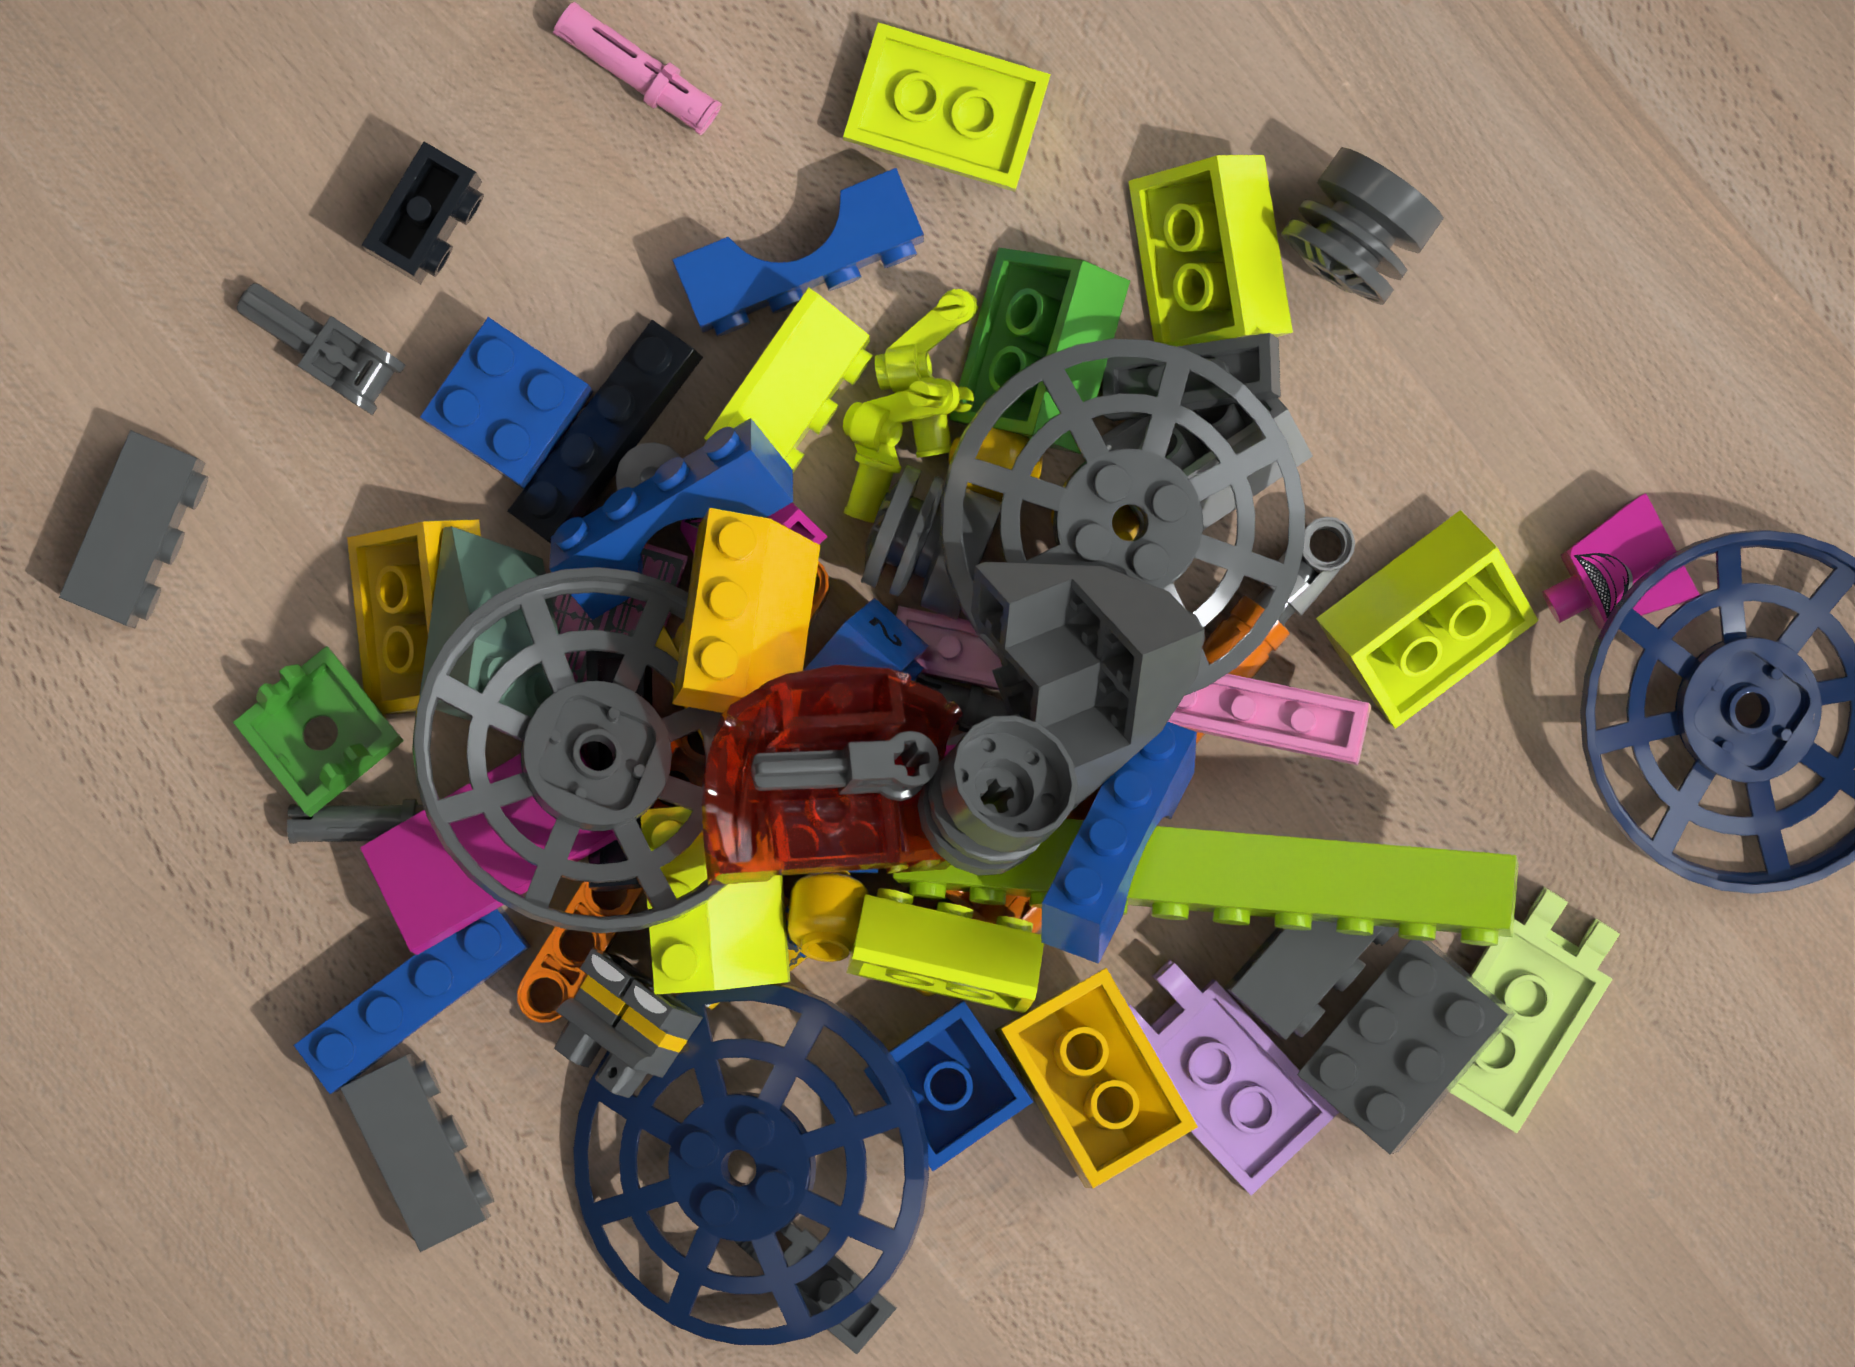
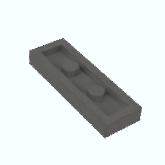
[1103,333,1281,421]

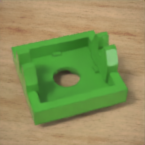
[233,646,404,817]

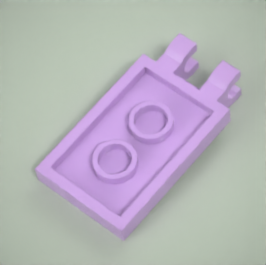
[1126,959,1339,1195]

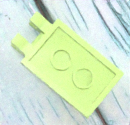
[1450,886,1620,1133]

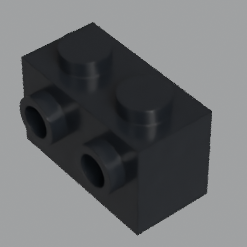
[362,141,484,285]

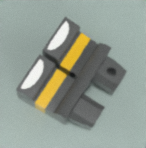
[554,948,703,1098]

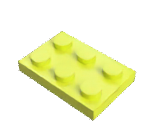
[843,22,1051,192]

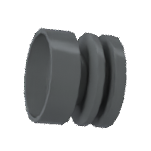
[1281,147,1444,305]
[861,465,1001,620]
[917,716,1078,875]

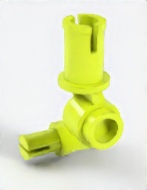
[875,289,978,458]
[843,378,974,523]

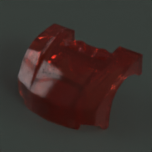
[702,665,963,886]

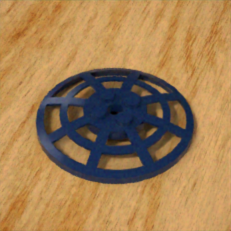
[1580,529,1855,894]
[573,983,929,1345]

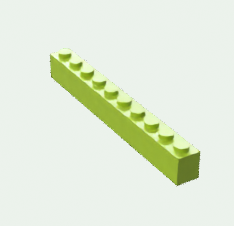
[893,805,1519,946]

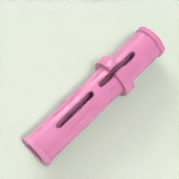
[553,2,722,135]

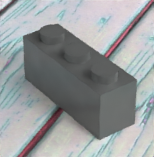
[59,430,208,629]
[340,1054,494,1252]

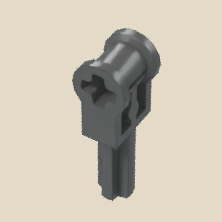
[237,283,406,416]
[751,731,939,801]

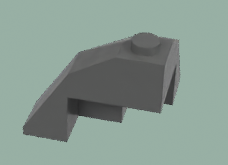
[971,562,1205,810]

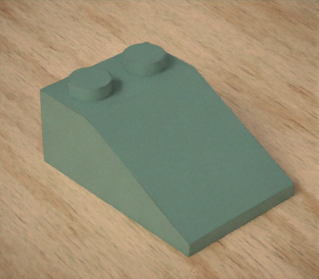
[419,526,559,728]

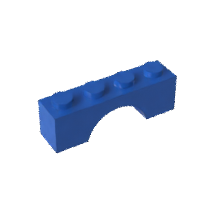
[672,168,924,337]
[549,418,793,620]
[1041,722,1197,964]
[294,906,531,1094]

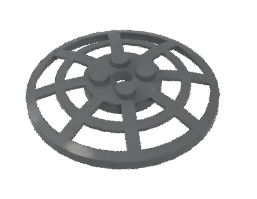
[940,339,1305,696]
[412,567,786,933]

